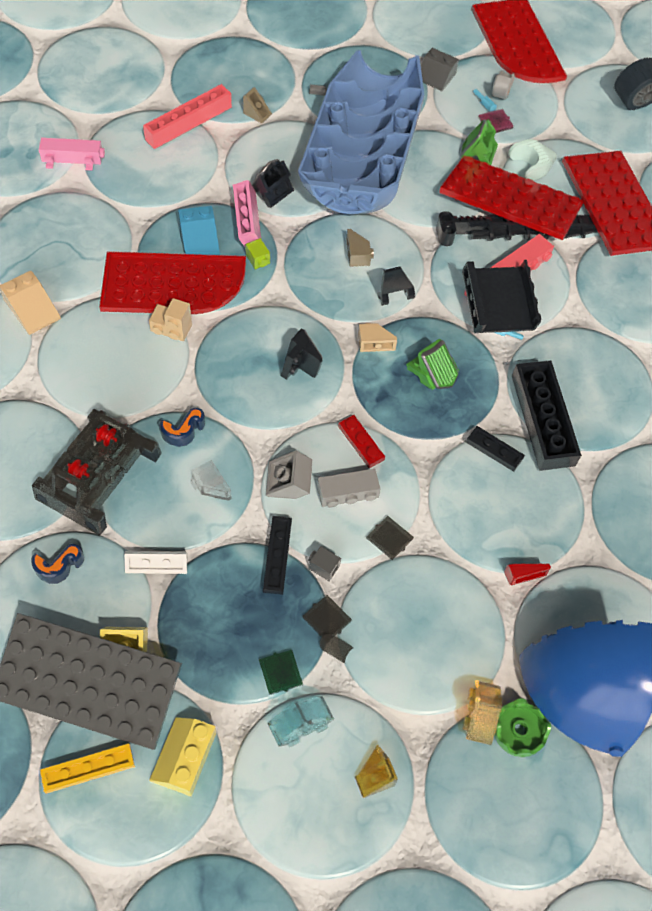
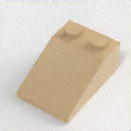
[0,270,61,335]

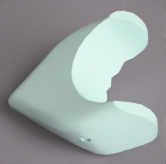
[509,139,557,181]

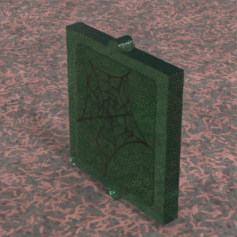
[259,650,303,695]

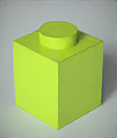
[245,238,270,269]

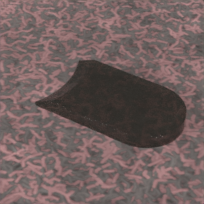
[319,634,353,664]

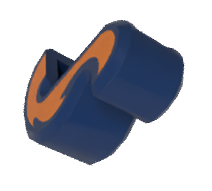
[159,408,205,447]
[31,544,84,584]

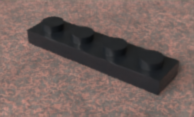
[263,516,292,595]

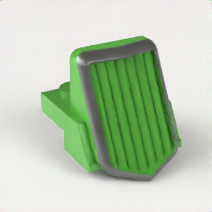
[461,119,498,165]
[406,339,459,390]

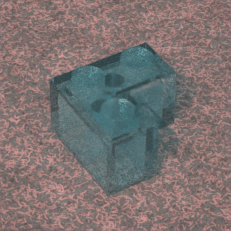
[267,696,334,747]

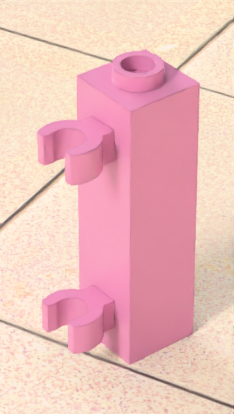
[39,138,105,171]

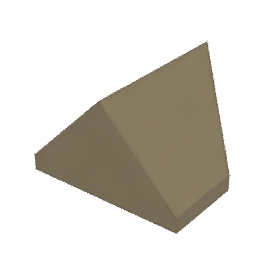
[243,87,272,123]

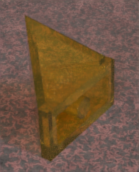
[355,745,398,798]

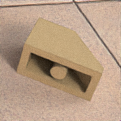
[358,323,397,352]

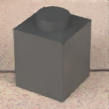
[308,546,341,582]

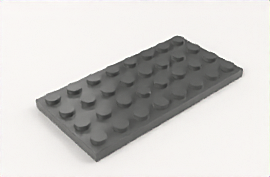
[0,613,182,750]

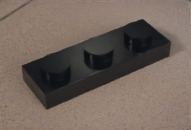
[466,426,525,472]

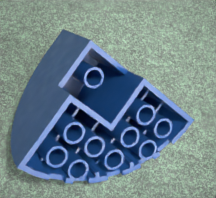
[519,620,652,757]

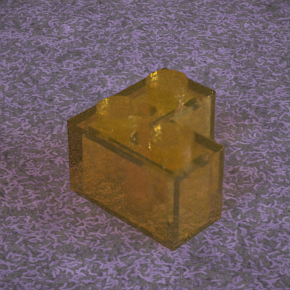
[462,680,502,745]

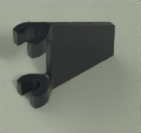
[378,266,415,306]

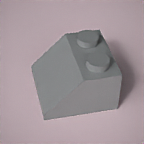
[266,450,312,499]

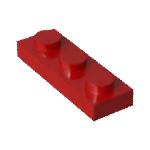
[338,415,385,469]

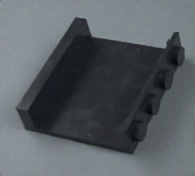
[462,260,541,333]

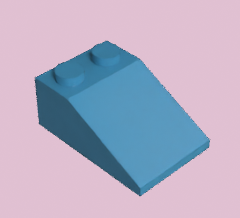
[178,206,220,255]

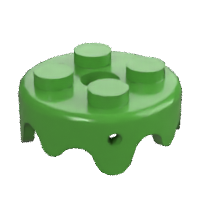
[493,698,551,757]

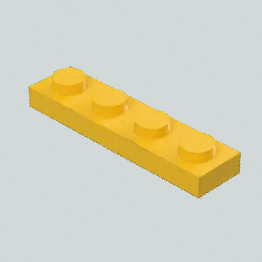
[40,744,135,794]

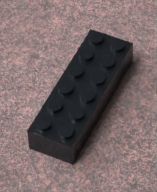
[512,360,582,471]

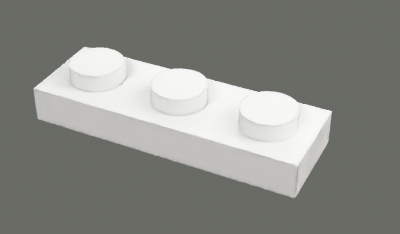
[125,551,187,574]

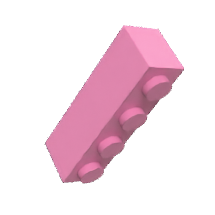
[233,180,261,247]

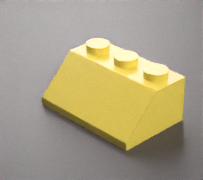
[149,717,216,796]

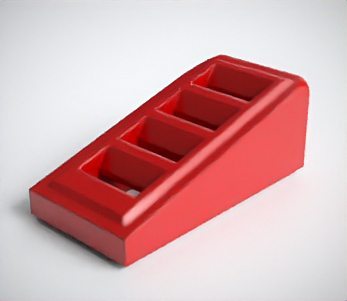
[504,564,551,586]

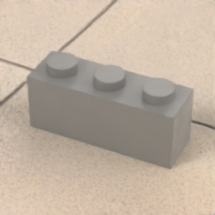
[317,469,380,507]

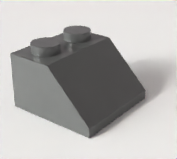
[421,48,459,91]

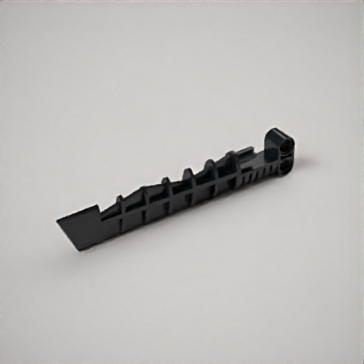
[436,211,600,246]

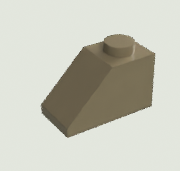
[346,229,374,267]

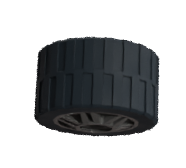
[614,57,652,110]

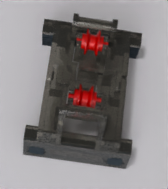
[32,409,162,536]

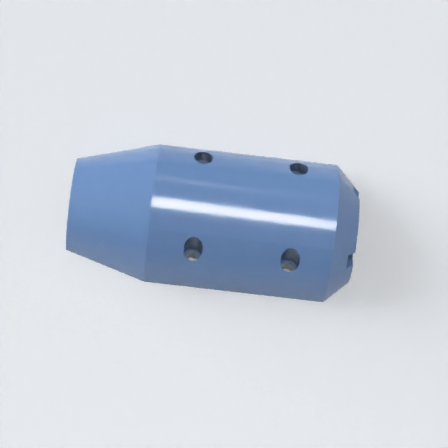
[298,50,424,214]

